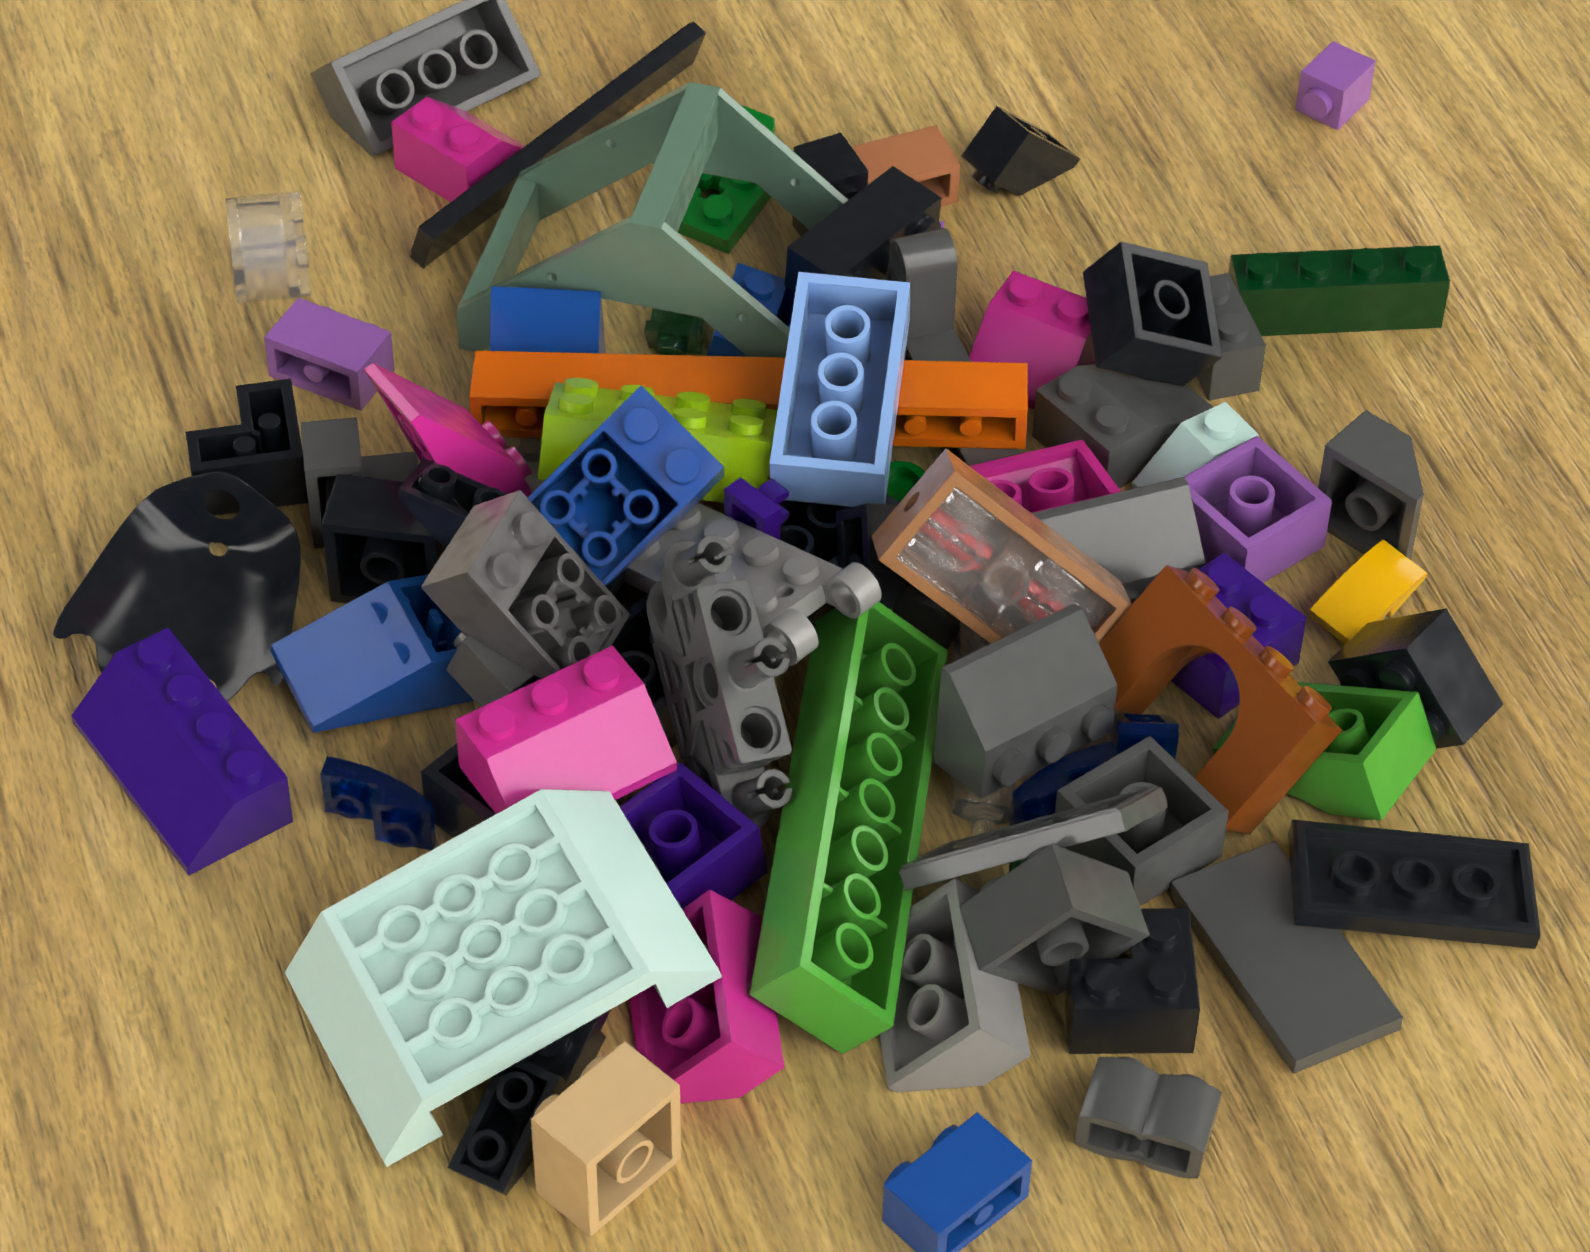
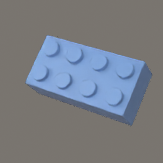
[769,272,910,507]

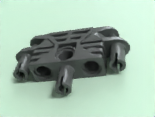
[646,535,792,827]

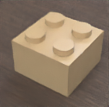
[531,1041,681,1237]

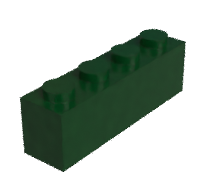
[1228,245,1450,336]

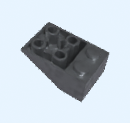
[421,490,630,679]

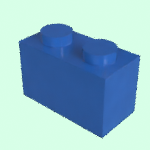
[882,1112,1032,1252]

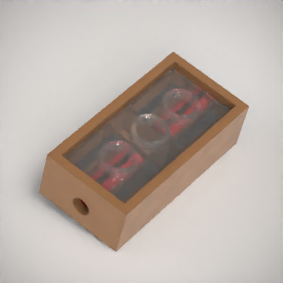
[872,449,1132,643]

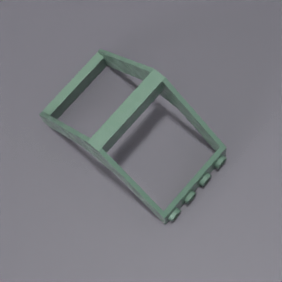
[456,82,888,358]

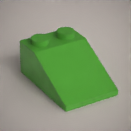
[1212,682,1436,821]

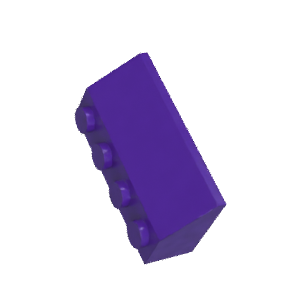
[71,627,293,876]

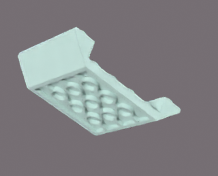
[285,789,722,1167]

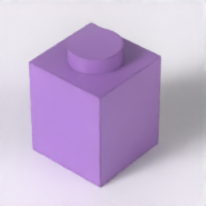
[1295,41,1376,130]

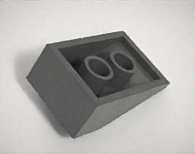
[1032,364,1213,489]

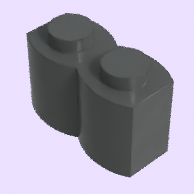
[1074,1056,1222,1178]

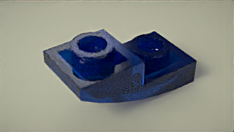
[1009,741,1119,826]
[320,756,436,850]

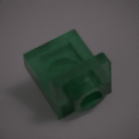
[644,308,707,355]

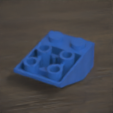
[528,386,724,587]
[270,574,475,733]

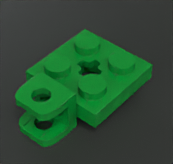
[678,106,775,254]

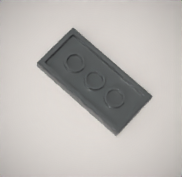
[899,785,1168,891]
[1169,841,1403,1074]

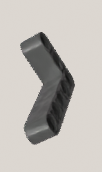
[888,228,1020,466]

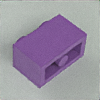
[264,297,395,411]

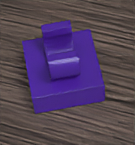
[724,477,790,540]

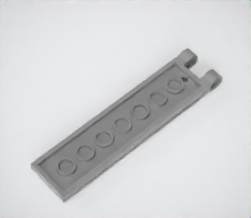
[516,438,882,666]

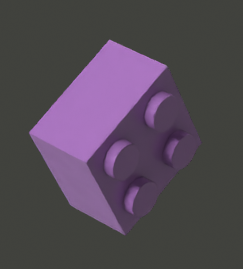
[1184,436,1332,583]

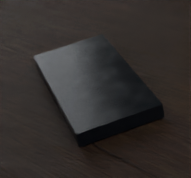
[1288,819,1541,949]

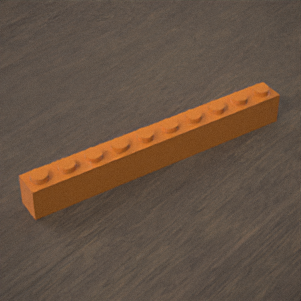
[469,351,1028,449]

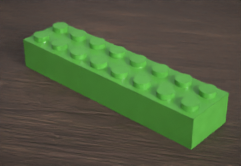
[749,602,948,1054]

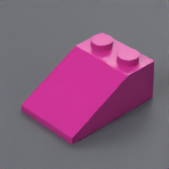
[364,363,533,498]

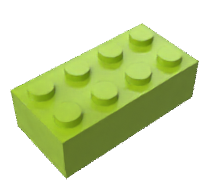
[538,378,777,503]

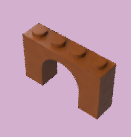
[1099,565,1342,835]

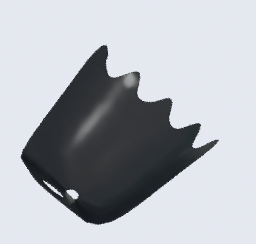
[53,471,301,701]

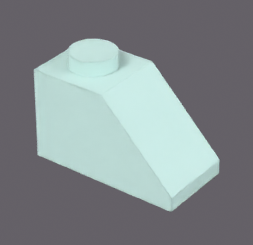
[1132,402,1259,489]

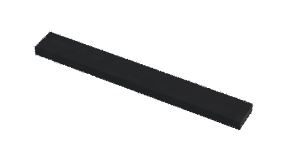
[410,21,706,268]

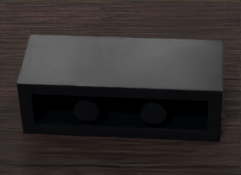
[784,166,942,292]

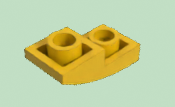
[1310,539,1427,644]

